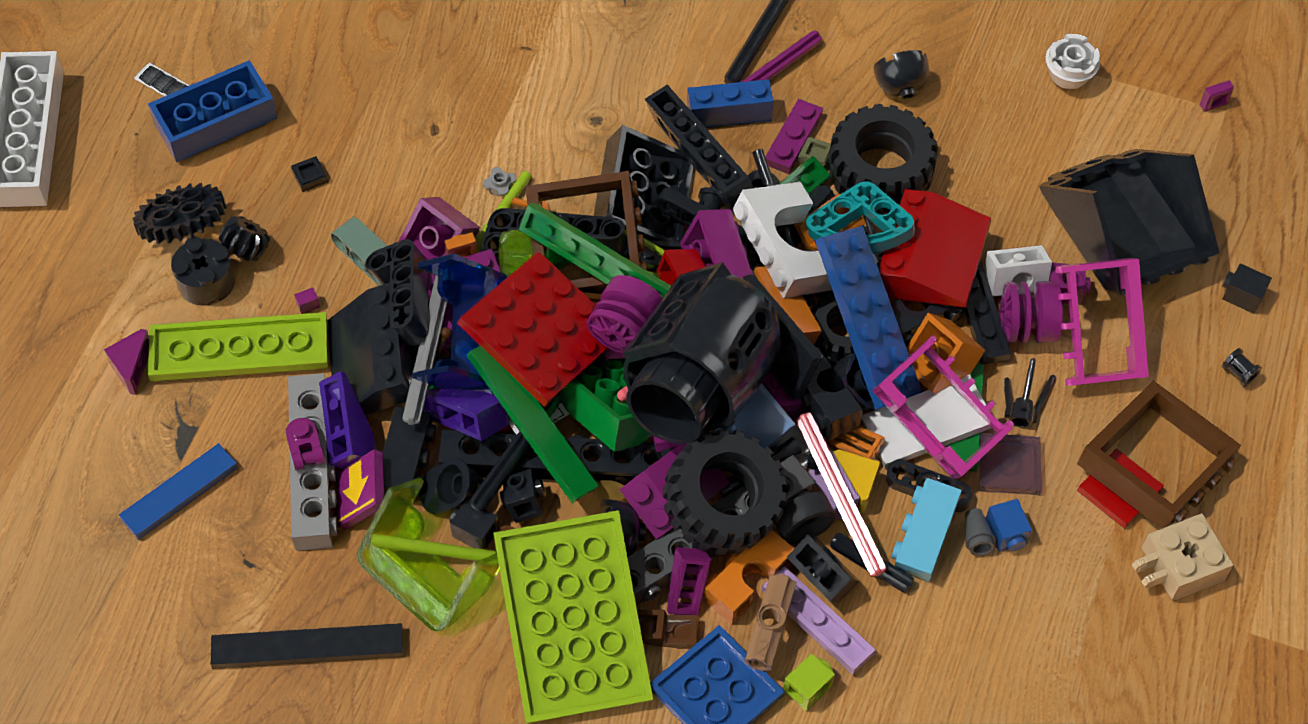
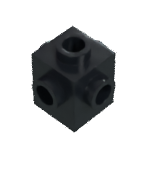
[499,469,546,523]

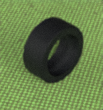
[775,492,836,544]

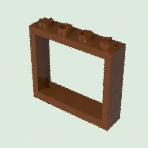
[526,171,648,294]
[1077,380,1241,529]

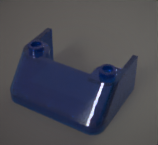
[412,253,508,390]

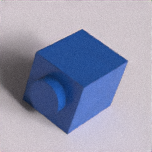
[986,499,1032,552]

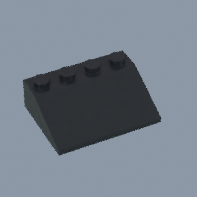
[593,125,694,242]
[328,282,415,415]

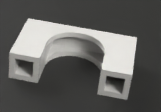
[733,182,832,298]

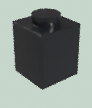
[1222,263,1272,314]
[449,499,500,549]

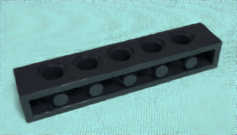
[645,84,754,214]

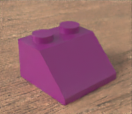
[398,197,481,269]

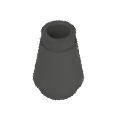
[965,508,996,556]

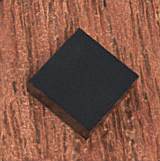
[290,156,328,192]

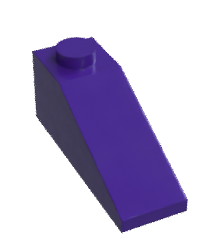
[319,371,376,469]
[423,388,508,441]

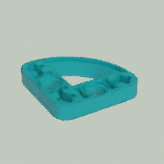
[806,182,915,253]

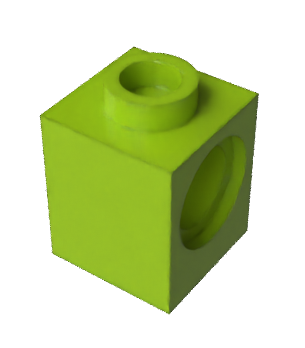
[783,653,835,712]

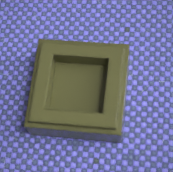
[797,136,831,168]

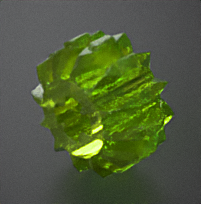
[498,230,533,279]

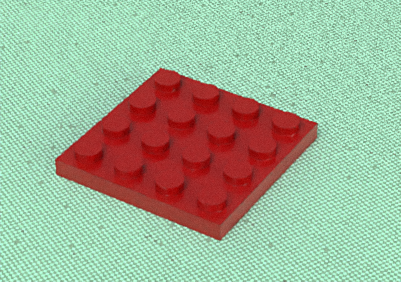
[457,251,609,407]

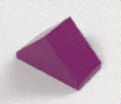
[104,329,149,395]

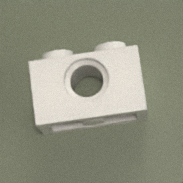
[985,245,1052,296]

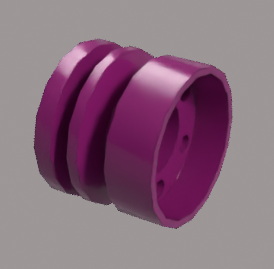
[586,275,663,354]
[1000,281,1063,343]

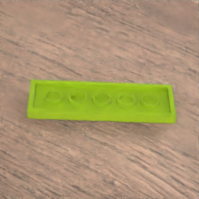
[148,312,328,381]

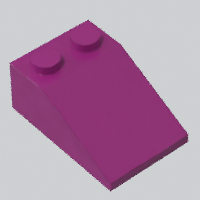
[619,439,731,539]

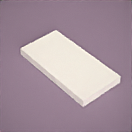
[861,375,992,469]

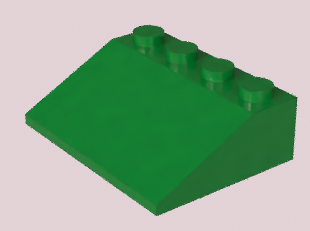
[561,354,652,452]

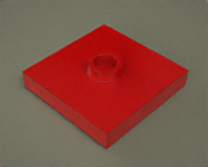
[1077,448,1164,529]

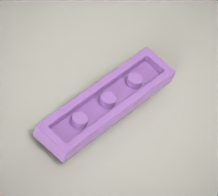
[762,566,875,675]

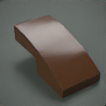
[637,609,701,649]

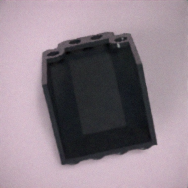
[1039,149,1220,295]

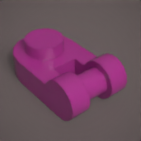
[286,418,325,471]

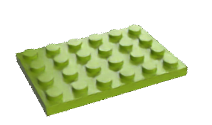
[493,510,653,724]

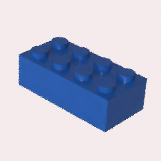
[148,60,278,163]

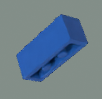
[687,79,774,128]

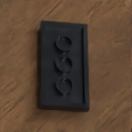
[743,274,823,400]

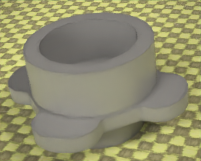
[483,167,516,196]

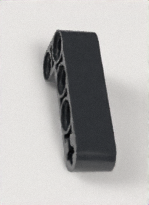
[365,239,429,345]

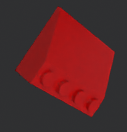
[878,189,991,307]

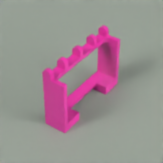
[1056,258,1149,386]
[872,335,1014,479]

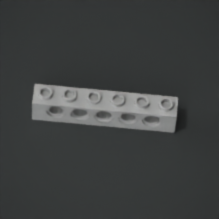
[288,373,338,551]

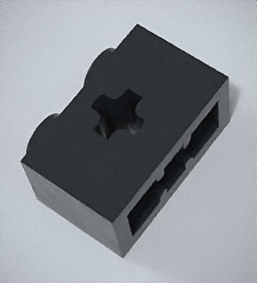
[787,535,860,603]

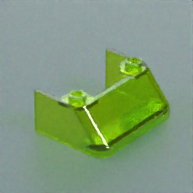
[357,478,500,631]

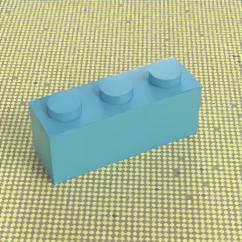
[891,478,961,582]

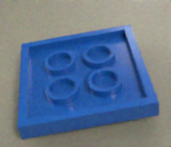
[650,625,785,724]

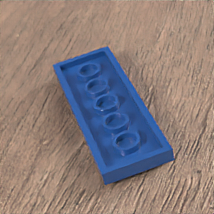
[815,226,922,410]

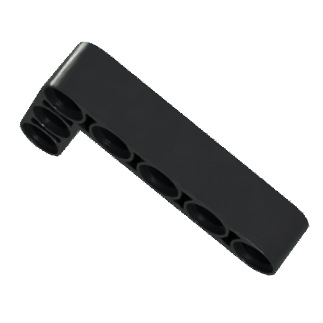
[479,208,628,280]

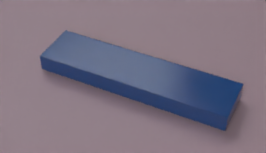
[119,443,238,540]

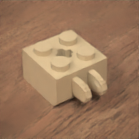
[1132,513,1233,600]

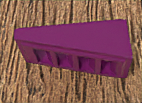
[667,547,711,615]

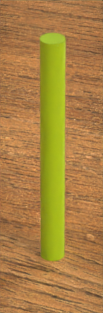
[475,171,532,253]
[371,534,496,563]

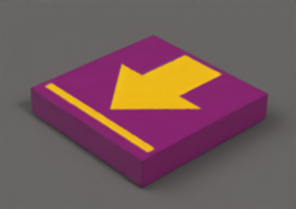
[336,449,384,530]

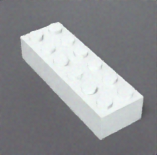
[0,51,64,207]

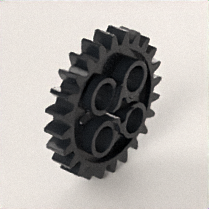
[132,183,227,244]

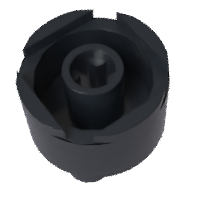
[171,236,235,306]

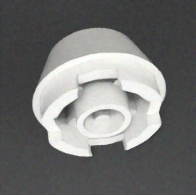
[1046,34,1100,89]

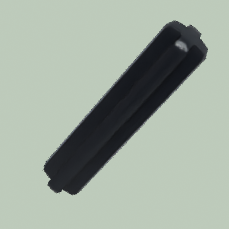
[830,533,914,593]

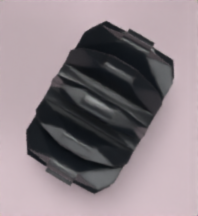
[218,216,270,261]

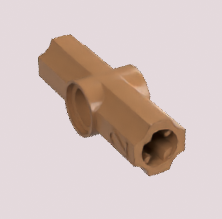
[744,574,796,671]

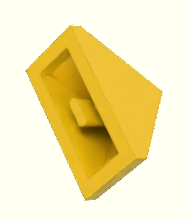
[833,449,880,514]

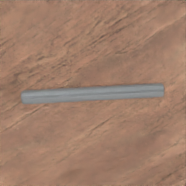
[403,264,455,425]

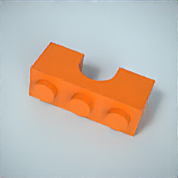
[704,530,795,625]

